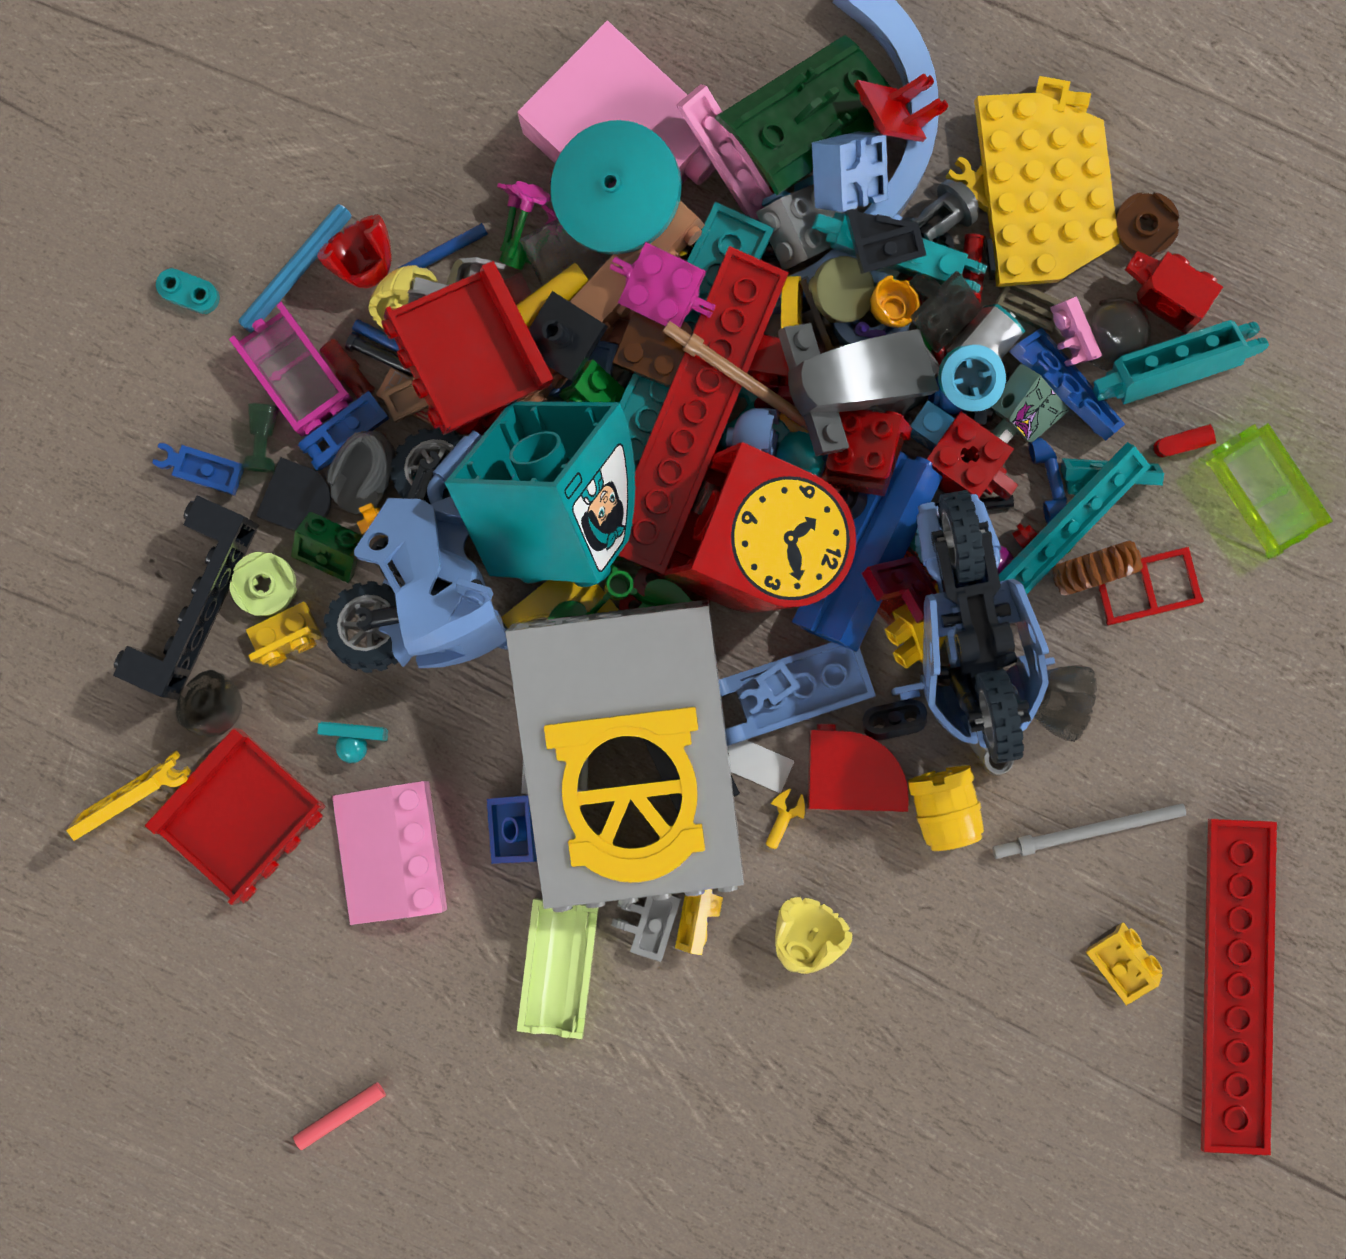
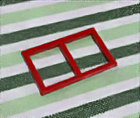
[1098,547,1204,625]

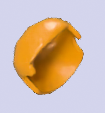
[870,275,920,328]

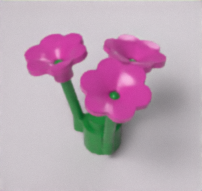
[497,181,563,270]

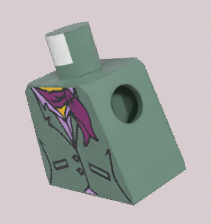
[991,363,1069,443]

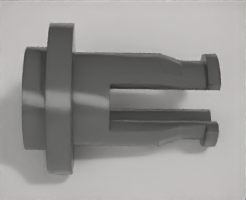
[910,179,978,241]

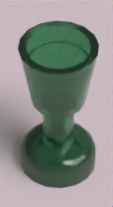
[242,403,280,473]

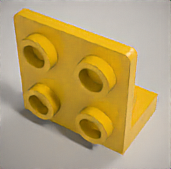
[246,601,322,667]

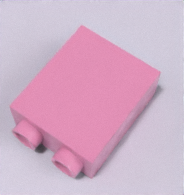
[517,20,716,188]

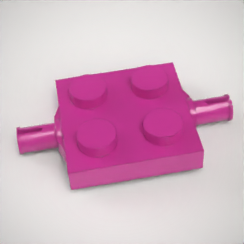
[610,242,716,328]

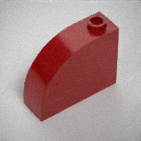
[807,724,909,812]

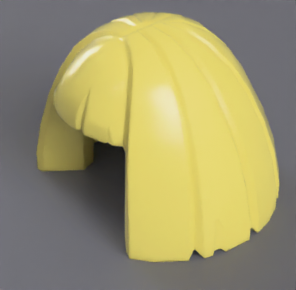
[369,265,438,328]
[775,897,852,974]

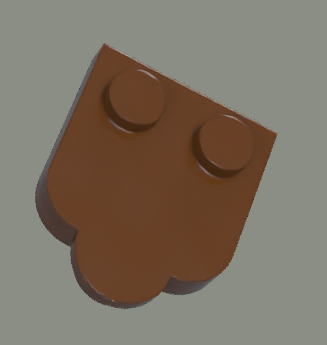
[612,312,692,387]

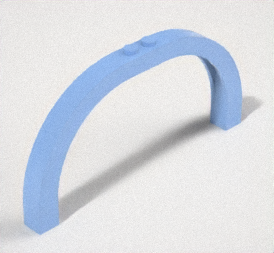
[772,0,939,314]

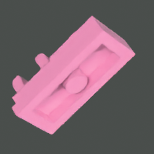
[1050,296,1102,367]

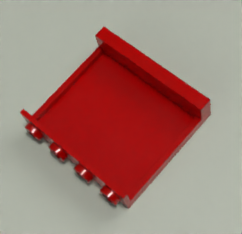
[382,261,553,435]
[145,728,326,905]

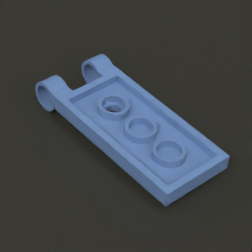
[719,642,876,746]

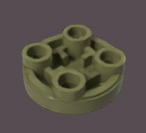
[809,256,875,323]

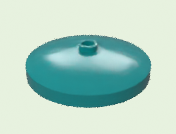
[551,120,681,254]

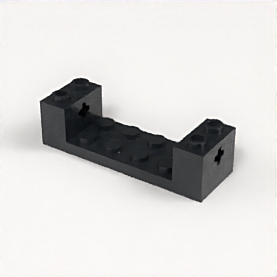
[113,495,259,700]

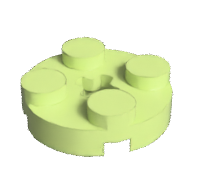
[230,552,297,617]

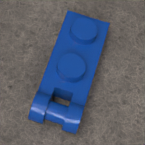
[298,391,390,471]

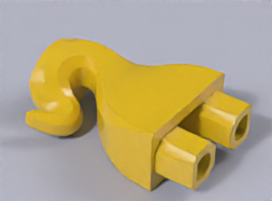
[884,583,946,669]

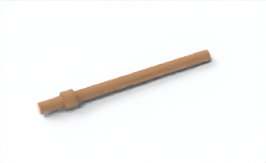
[662,320,808,431]

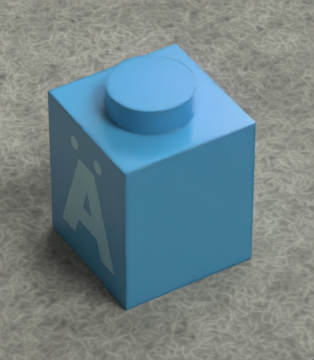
[910,401,955,451]

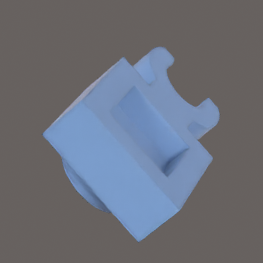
[739,660,800,714]

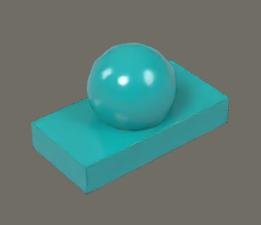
[317,722,389,764]

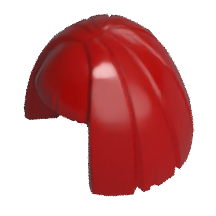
[317,214,392,288]

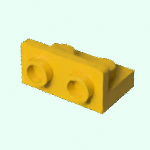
[1086,922,1163,1006]

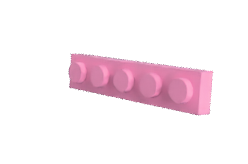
[676,84,772,222]

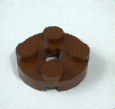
[1116,192,1179,257]

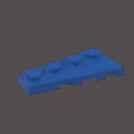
[1009,328,1125,441]

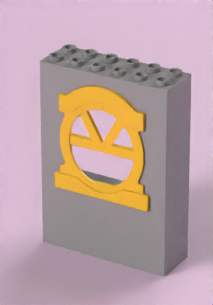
[505,599,744,912]

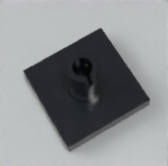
[529,291,608,382]

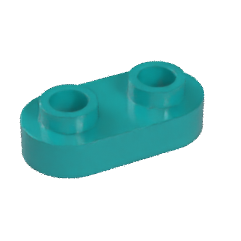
[156,268,220,314]

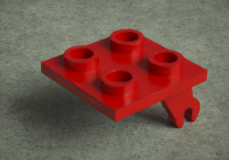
[854,74,948,142]

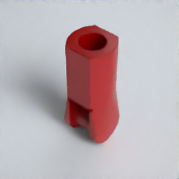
[1153,424,1216,458]

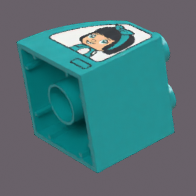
[444,401,635,587]

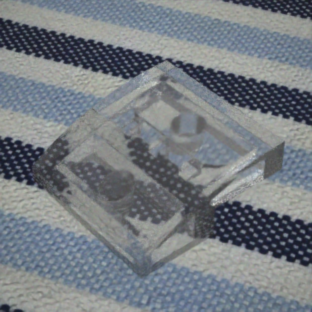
[520,219,606,287]

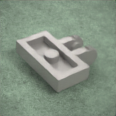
[611,896,681,962]

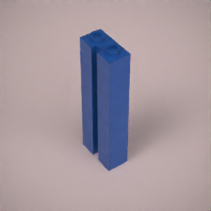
[792,450,943,652]

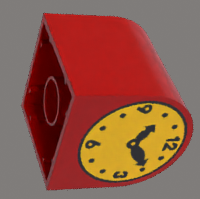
[658,442,856,613]

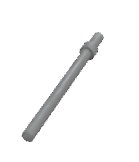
[992,803,1186,859]

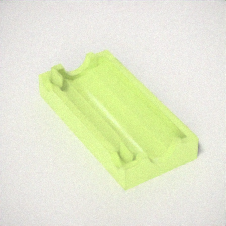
[517,898,599,1039]

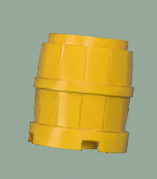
[908,765,984,851]

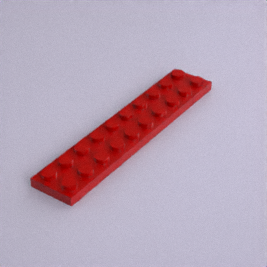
[618,246,789,575]
[1201,819,1277,1155]

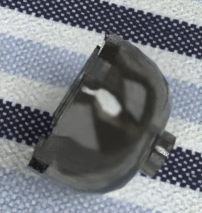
[176,670,243,737]

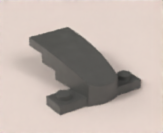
[778,323,939,456]

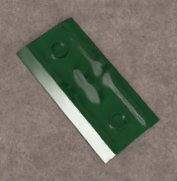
[715,35,891,196]

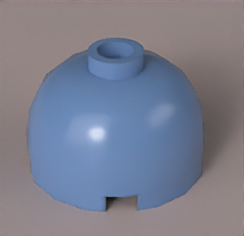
[726,408,779,456]

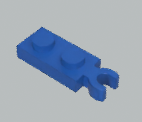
[152,443,245,496]

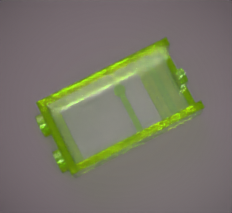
[1205,423,1333,559]

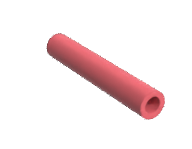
[293,1082,386,1150]

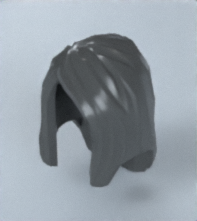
[327,430,396,514]

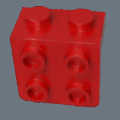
[826,409,912,480]

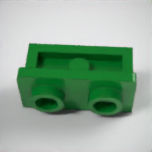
[559,359,625,402]

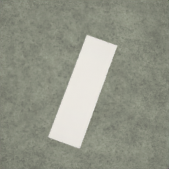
[727,740,794,793]

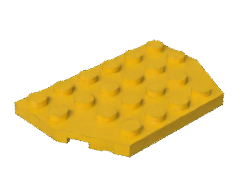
[974,93,1119,287]

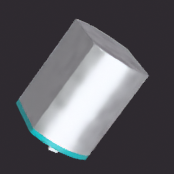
[946,304,1025,359]

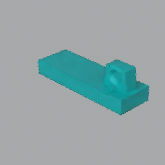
[1060,458,1165,495]

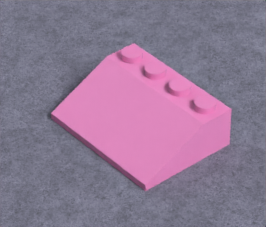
[332,781,447,925]

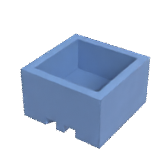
[812,131,888,212]

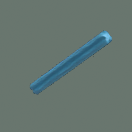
[238,204,352,333]

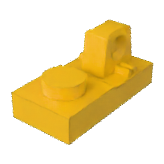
[675,889,723,955]

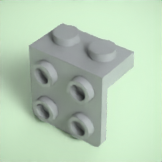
[756,184,836,270]

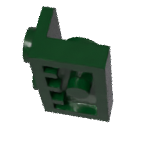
[291,512,363,584]

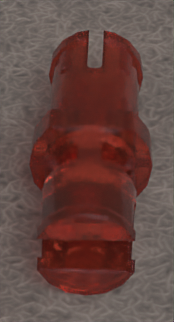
[320,338,375,399]

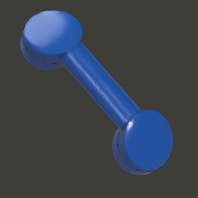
[1028,437,1067,524]

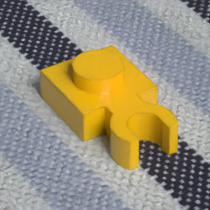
[945,157,987,212]

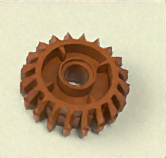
[1052,541,1143,596]

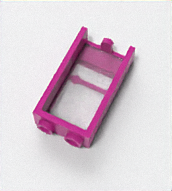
[229,302,353,437]

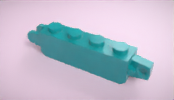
[812,212,987,293]
[1093,320,1269,405]

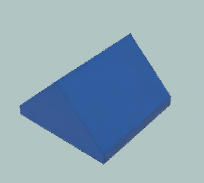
[487,795,537,864]

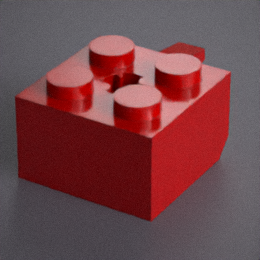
[1125,251,1223,334]
[927,411,1018,500]

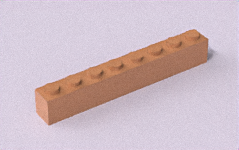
[518,200,705,402]

